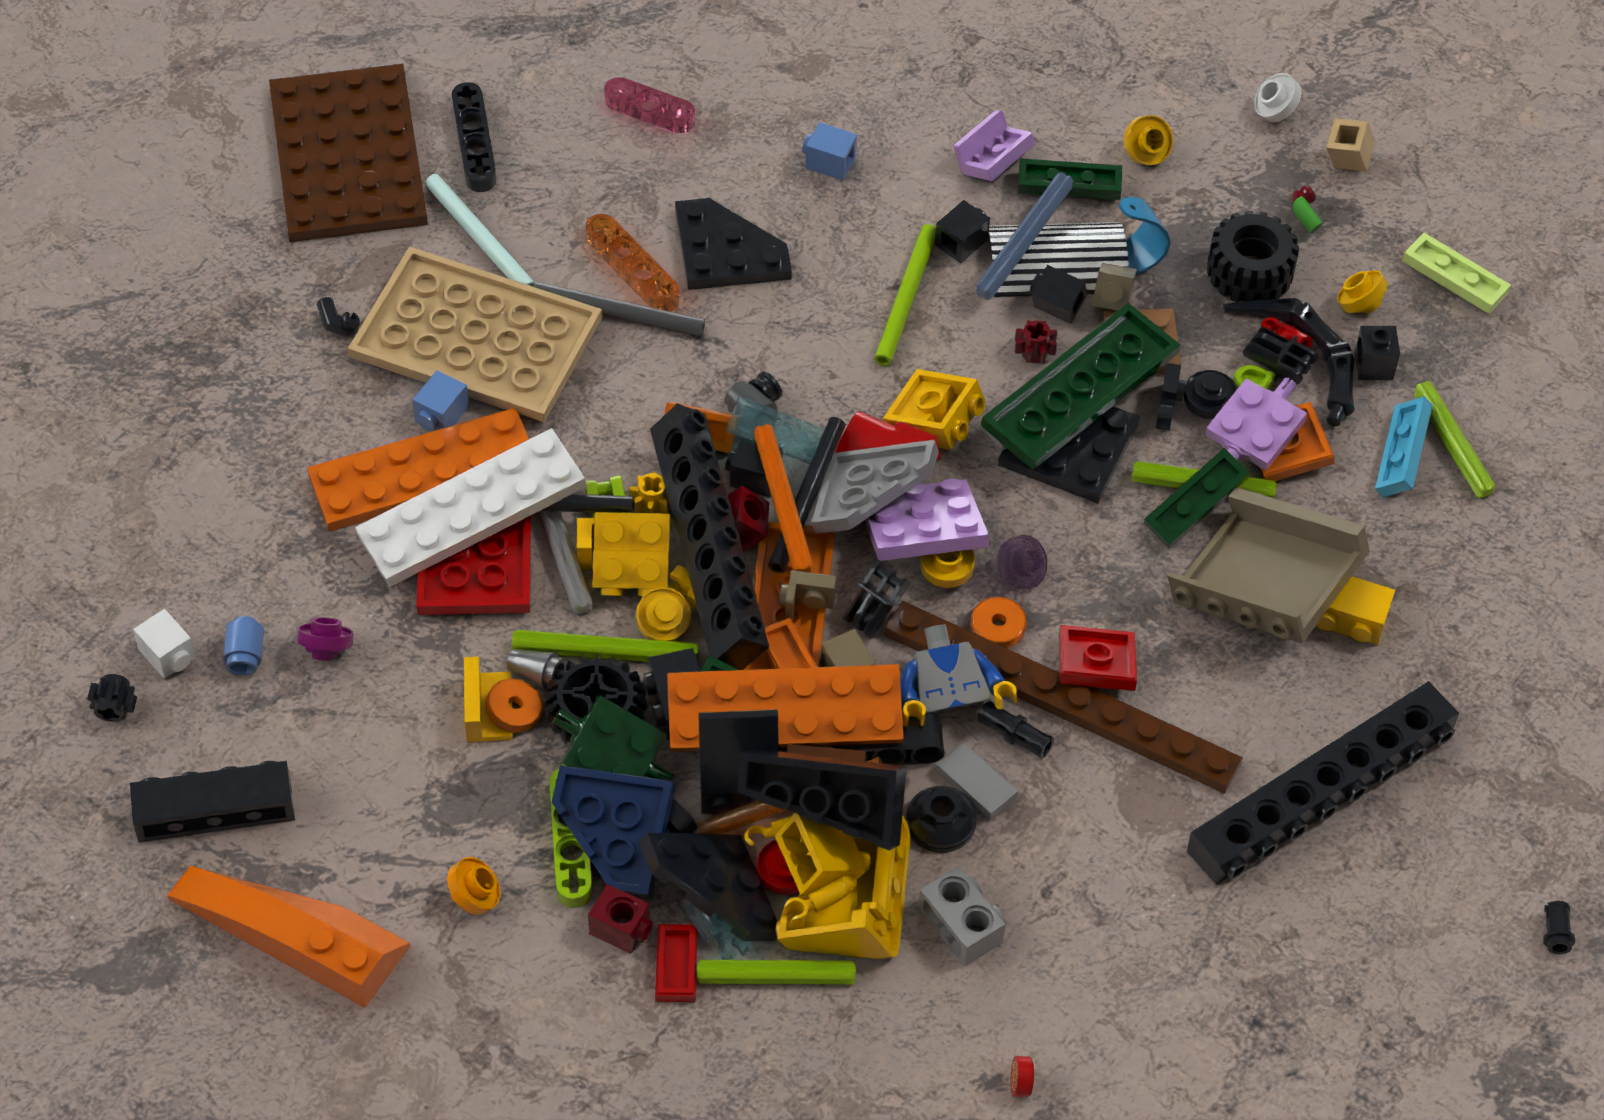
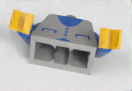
[900,624,1017,726]

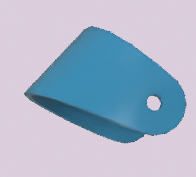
[1119,197,1171,274]

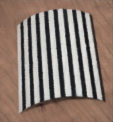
[989,222,1129,297]

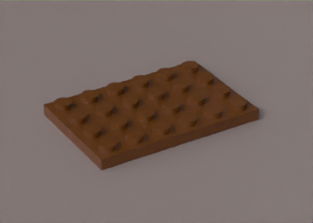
[269,63,428,242]

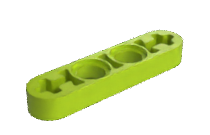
[549,768,592,908]

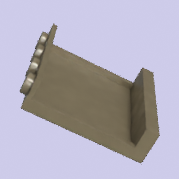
[1167,487,1370,644]

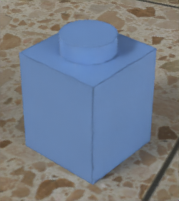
[802,122,857,180]
[413,370,469,431]

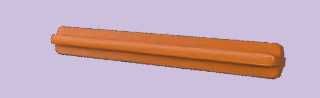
[753,424,814,573]

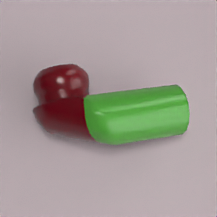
[1291,185,1323,234]

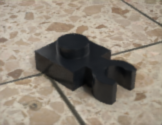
[1156,363,1186,431]

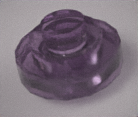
[997,535,1048,590]

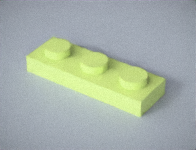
[1402,233,1511,314]

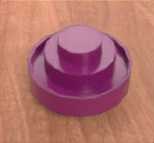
[297,617,354,661]

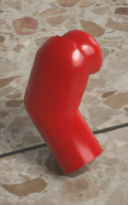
[1261,317,1312,348]

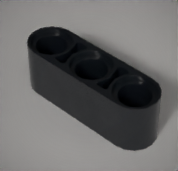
[832,713,945,765]

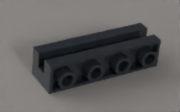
[130,760,295,843]

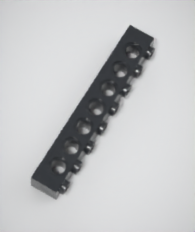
[650,403,769,670]
[1187,681,1459,885]

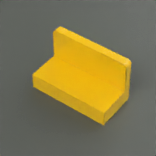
[464,656,513,742]

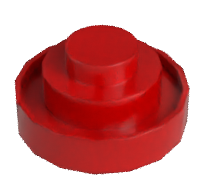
[757,840,799,895]

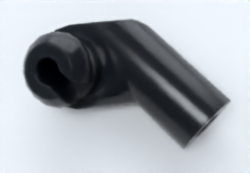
[316,297,360,337]

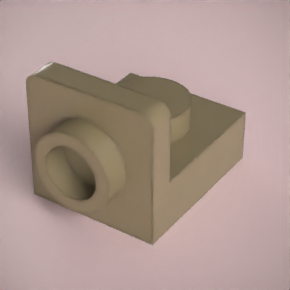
[779,570,836,621]

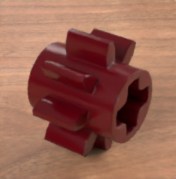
[1014,320,1057,364]

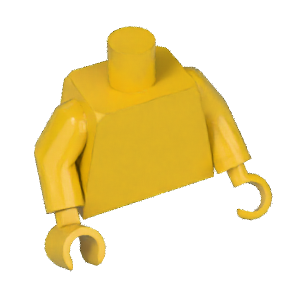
[744,813,871,929]

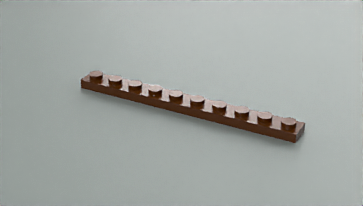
[884,600,1243,794]

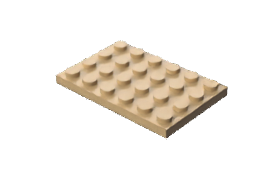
[348,246,602,422]

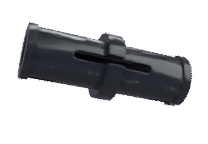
[977,701,1054,759]

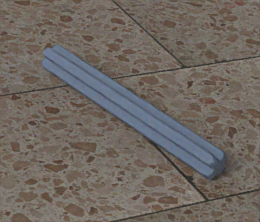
[976,172,1073,300]

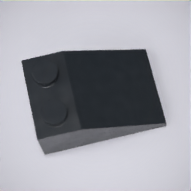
[699,709,779,816]

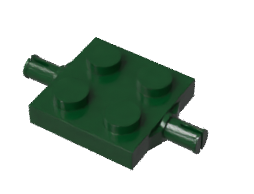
[552,696,674,780]

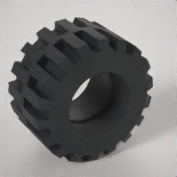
[1207,211,1299,302]

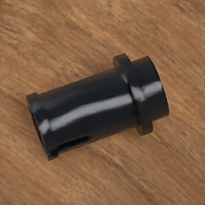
[1543,901,1575,954]

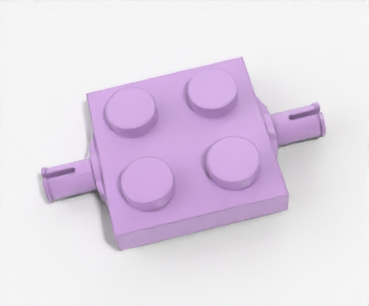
[1206,378,1307,471]

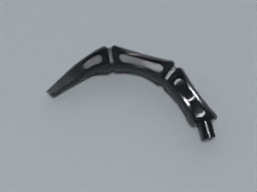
[1223,298,1355,426]

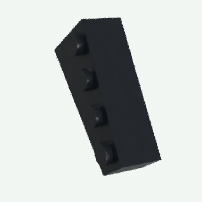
[738,749,907,851]

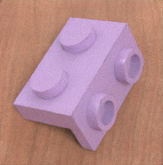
[954,110,1036,181]

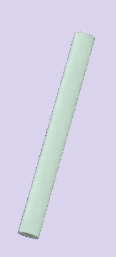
[425,174,535,287]

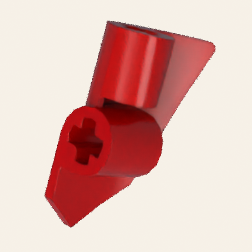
[835,411,941,461]

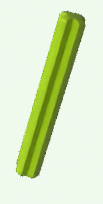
[1414,381,1495,499]
[1132,461,1277,498]
[697,960,856,985]

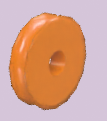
[970,597,1027,648]
[486,678,543,733]

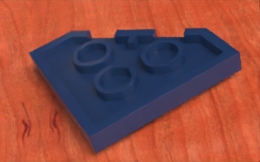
[552,765,676,899]

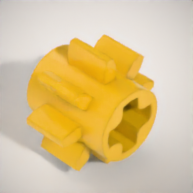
[629,471,670,514]

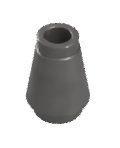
[507,649,566,690]

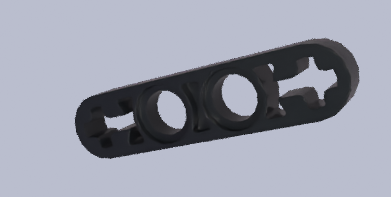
[452,82,496,192]

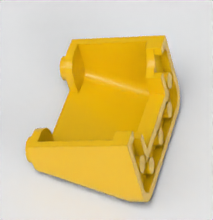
[776,812,910,959]

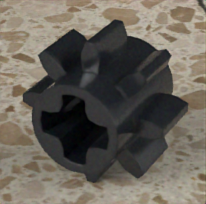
[87,674,137,722]

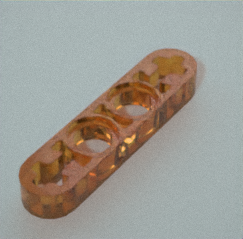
[586,214,680,312]

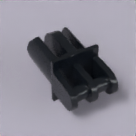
[1243,326,1318,385]
[842,560,910,639]

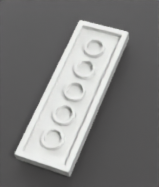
[355,428,587,587]

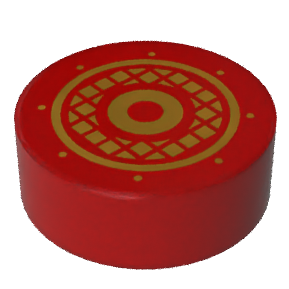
[1010,1056,1034,1098]

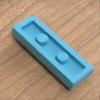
[1375,396,1432,497]

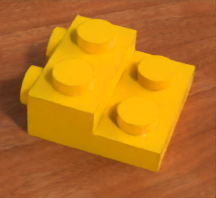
[883,369,985,450]
[592,512,670,596]

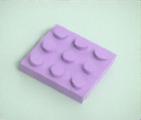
[864,479,989,561]

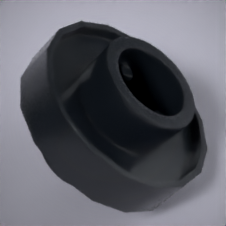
[1184,370,1237,419]

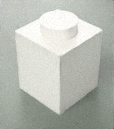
[133,609,196,679]

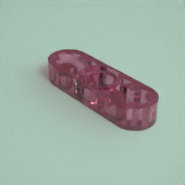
[604,77,695,133]

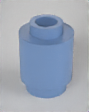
[223,616,264,675]

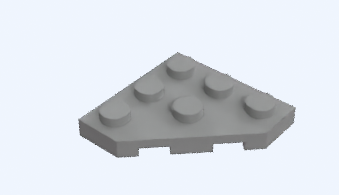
[811,440,939,534]

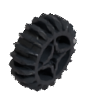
[544,653,648,744]

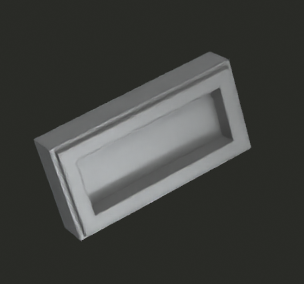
[936,742,1019,820]

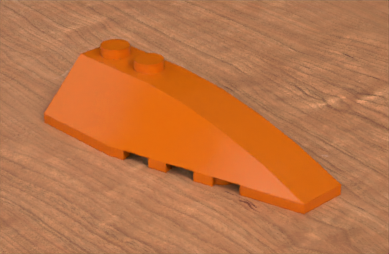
[167,865,410,1008]

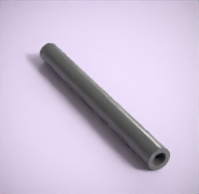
[533,282,705,336]

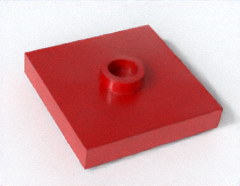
[1058,625,1137,691]

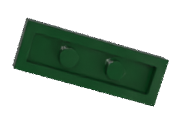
[1018,158,1122,200]
[1144,448,1250,549]

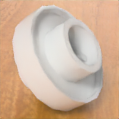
[1254,73,1302,122]

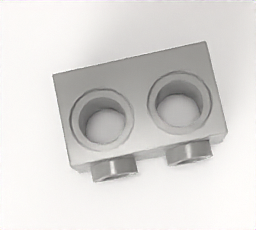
[918,866,1006,967]

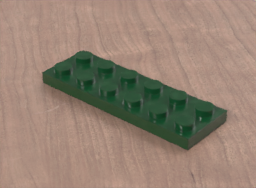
[981,303,1181,470]

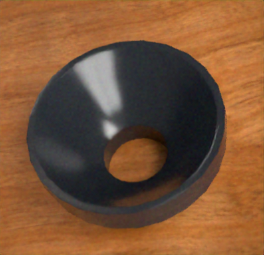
[906,786,976,853]

